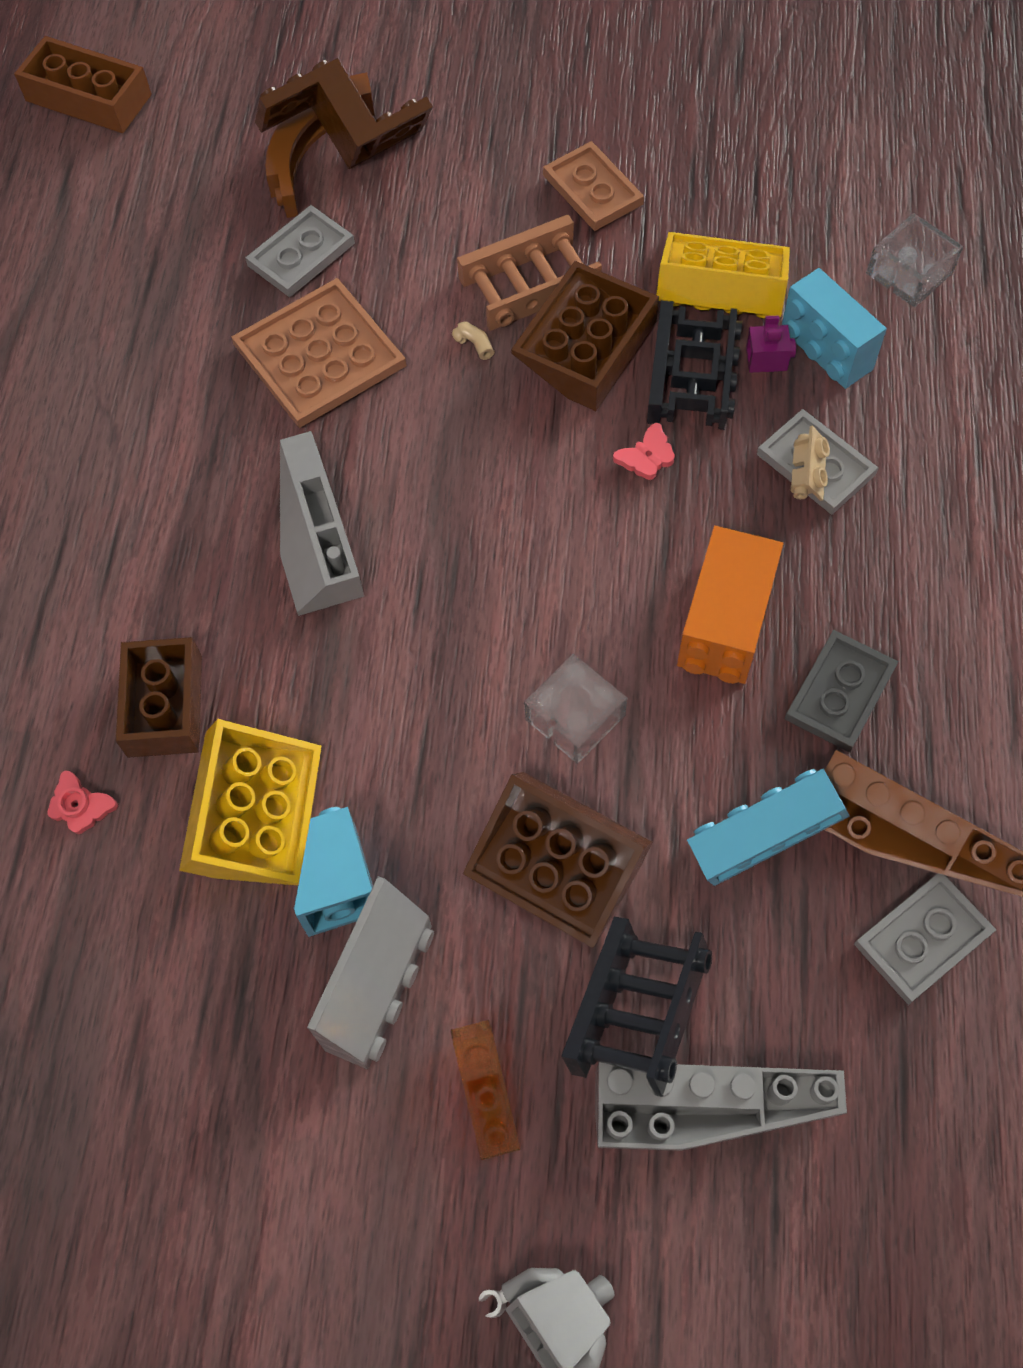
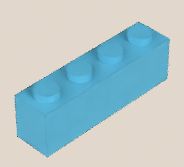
[687,768,850,886]

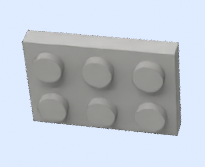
[245,205,355,298]
[757,409,879,515]
[854,873,996,1005]

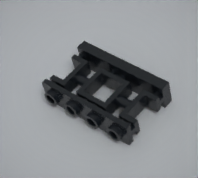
[647,300,742,430]

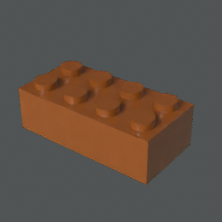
[14,36,152,133]

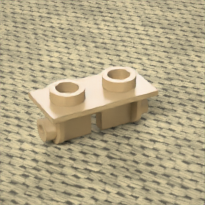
[791,426,830,501]

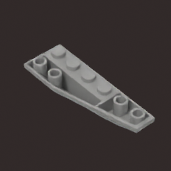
[280,431,364,616]
[595,1062,847,1151]

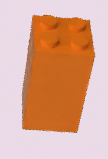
[677,525,784,684]

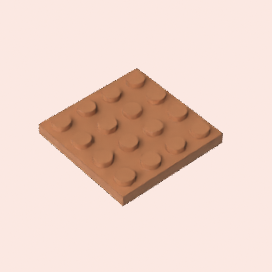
[231,278,407,428]

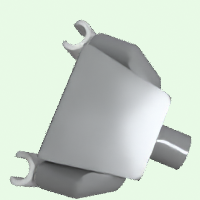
[479,1268,615,1368]

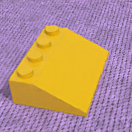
[656,232,790,318]
[179,719,322,886]

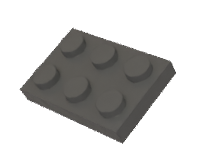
[785,630,899,753]

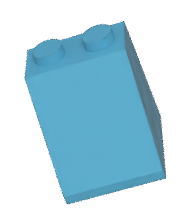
[294,807,373,937]

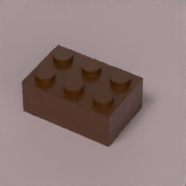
[116,637,202,758]

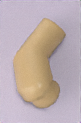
[452,322,494,360]

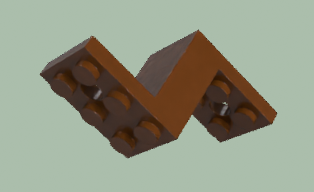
[255,58,433,169]

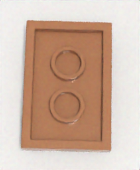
[543,141,644,231]

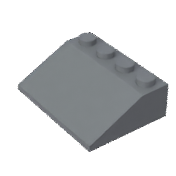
[307,876,434,1070]

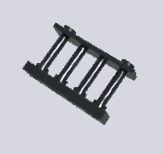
[561,916,712,1097]

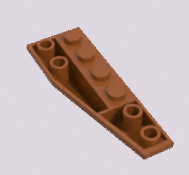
[824,750,1023,897]

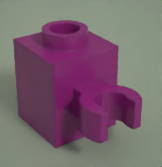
[746,315,796,373]

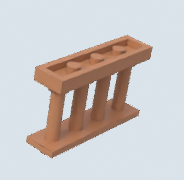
[457,215,602,331]

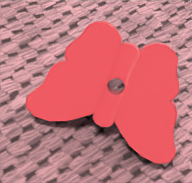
[613,423,675,480]
[47,771,118,834]

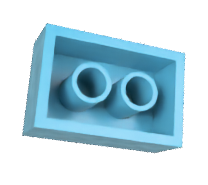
[782,268,887,389]

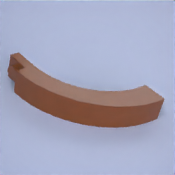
[265,72,375,218]

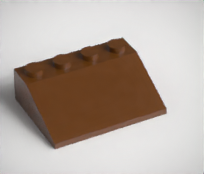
[511,261,659,411]
[463,772,653,948]

